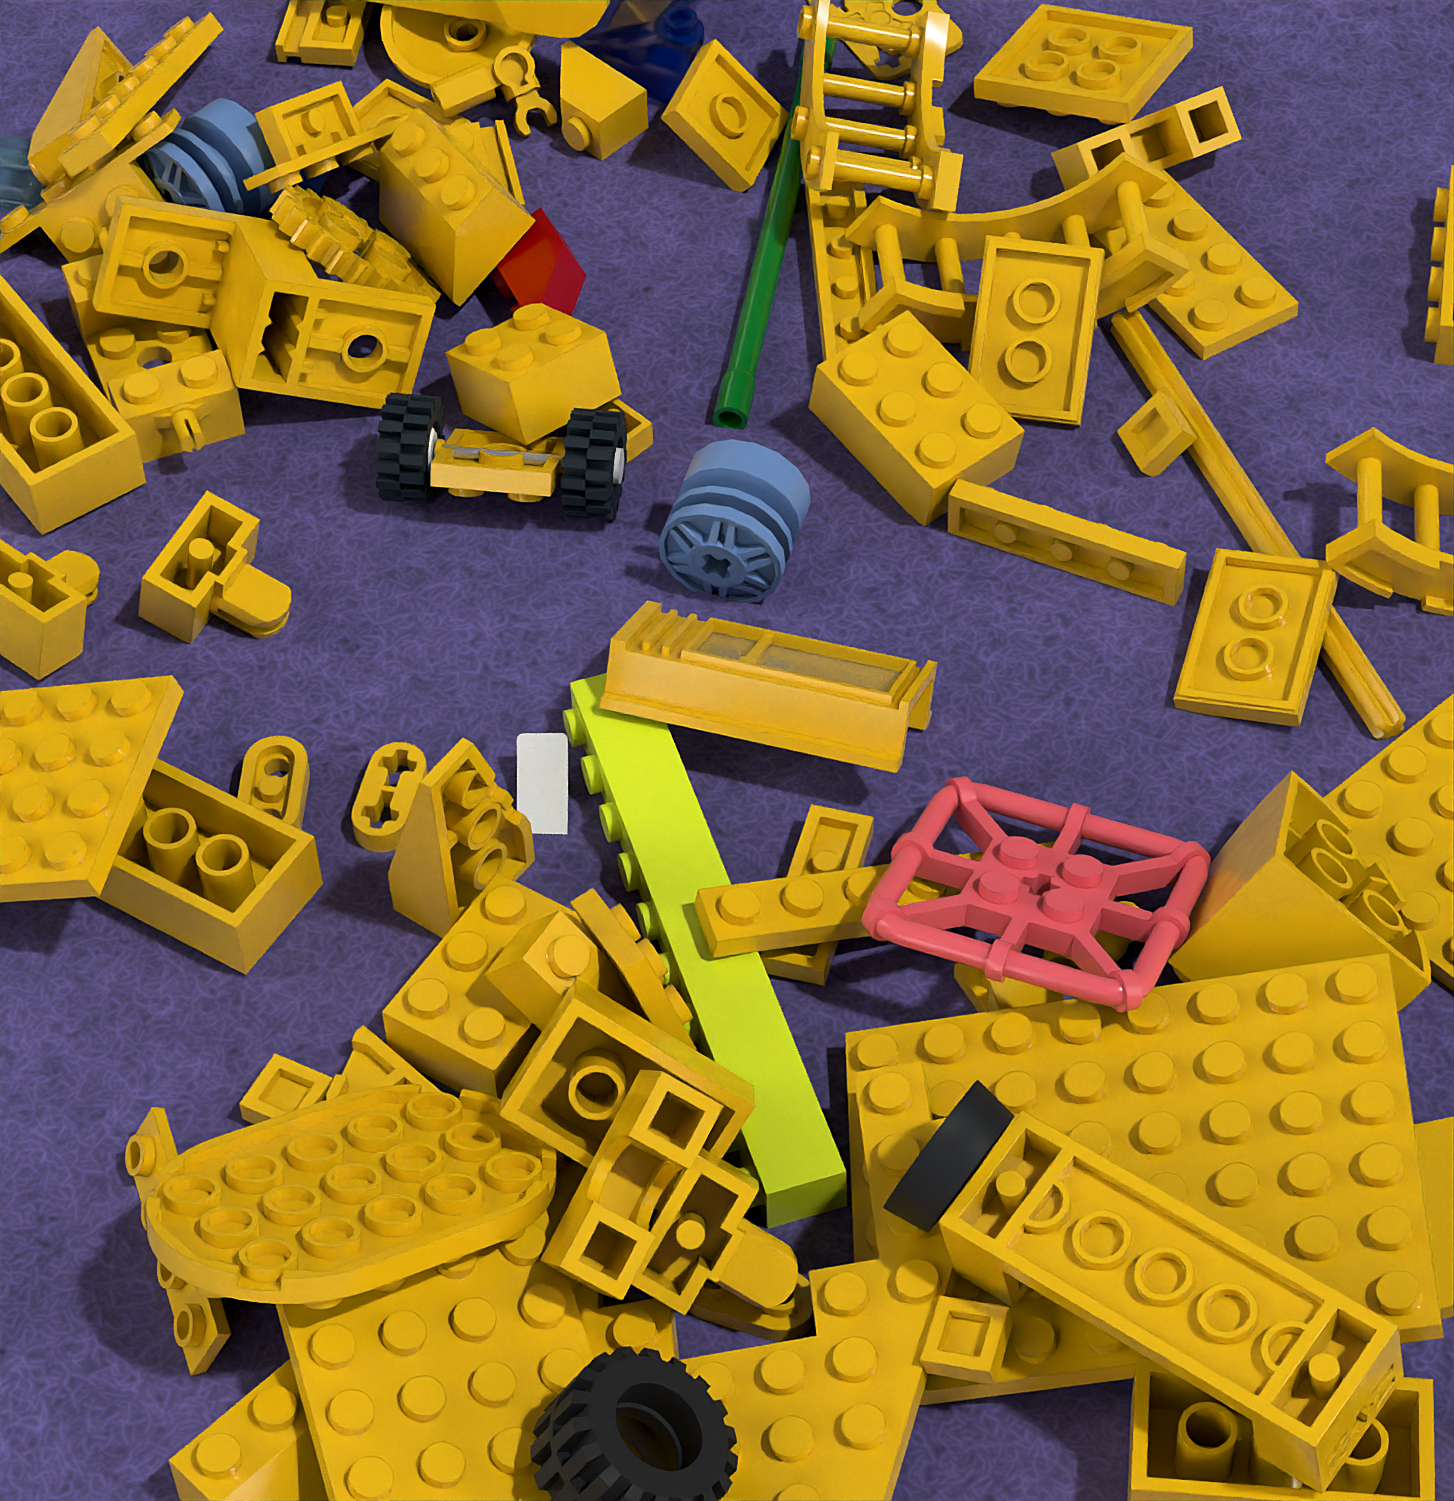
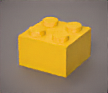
[445,303,622,445]

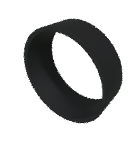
[883,1080,1015,1233]

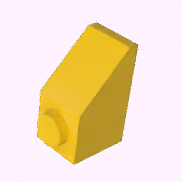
[560,40,649,161]

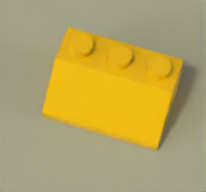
[379,107,536,307]
[168,1359,329,1501]

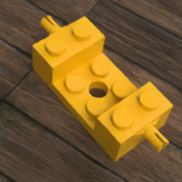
[61,225,246,463]

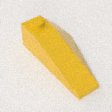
[27,26,136,187]
[388,738,535,938]

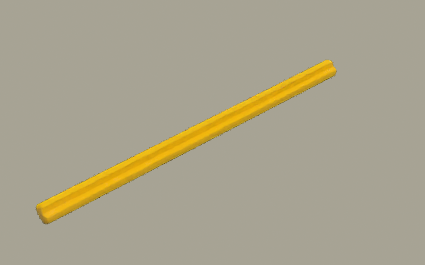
[1111,309,1406,740]

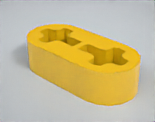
[351,742,428,852]

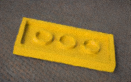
[1088,169,1299,360]

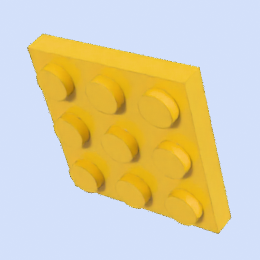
[974,4,1193,125]

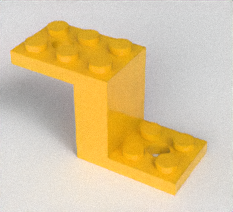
[92,194,436,409]

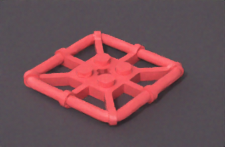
[862,776,1211,1012]

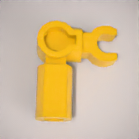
[430,46,557,138]

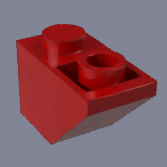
[489,207,586,316]

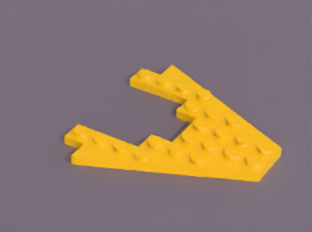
[546,1060,998,1501]

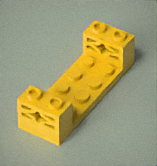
[939,1110,1404,1495]

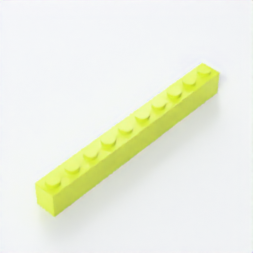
[563,673,847,1229]

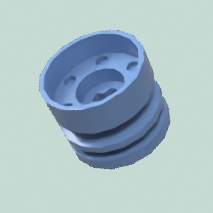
[136,98,284,217]
[658,439,811,603]

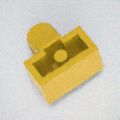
[138,490,291,644]
[0,539,100,681]
[631,1148,798,1316]

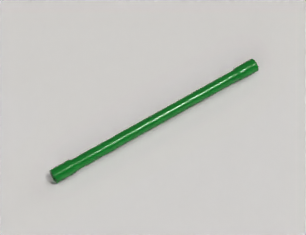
[713,37,838,430]

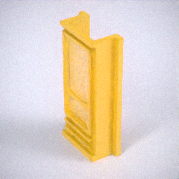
[599,600,938,773]

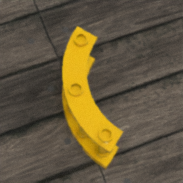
[791,0,963,214]
[844,152,1190,351]
[1326,427,1454,616]

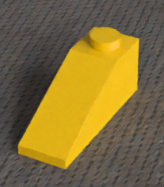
[484,910,643,1032]

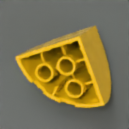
[1167,770,1431,1012]

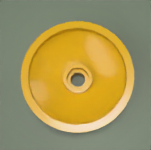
[380,4,538,89]

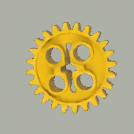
[269,184,441,303]

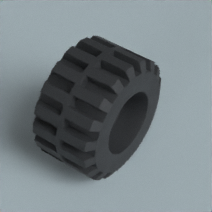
[530,1346,738,1501]

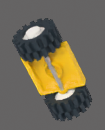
[375,393,627,520]

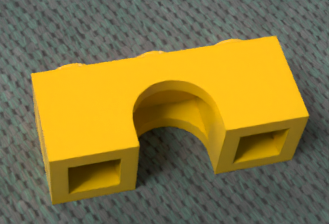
[1051,86,1242,191]
[540,1069,724,1300]

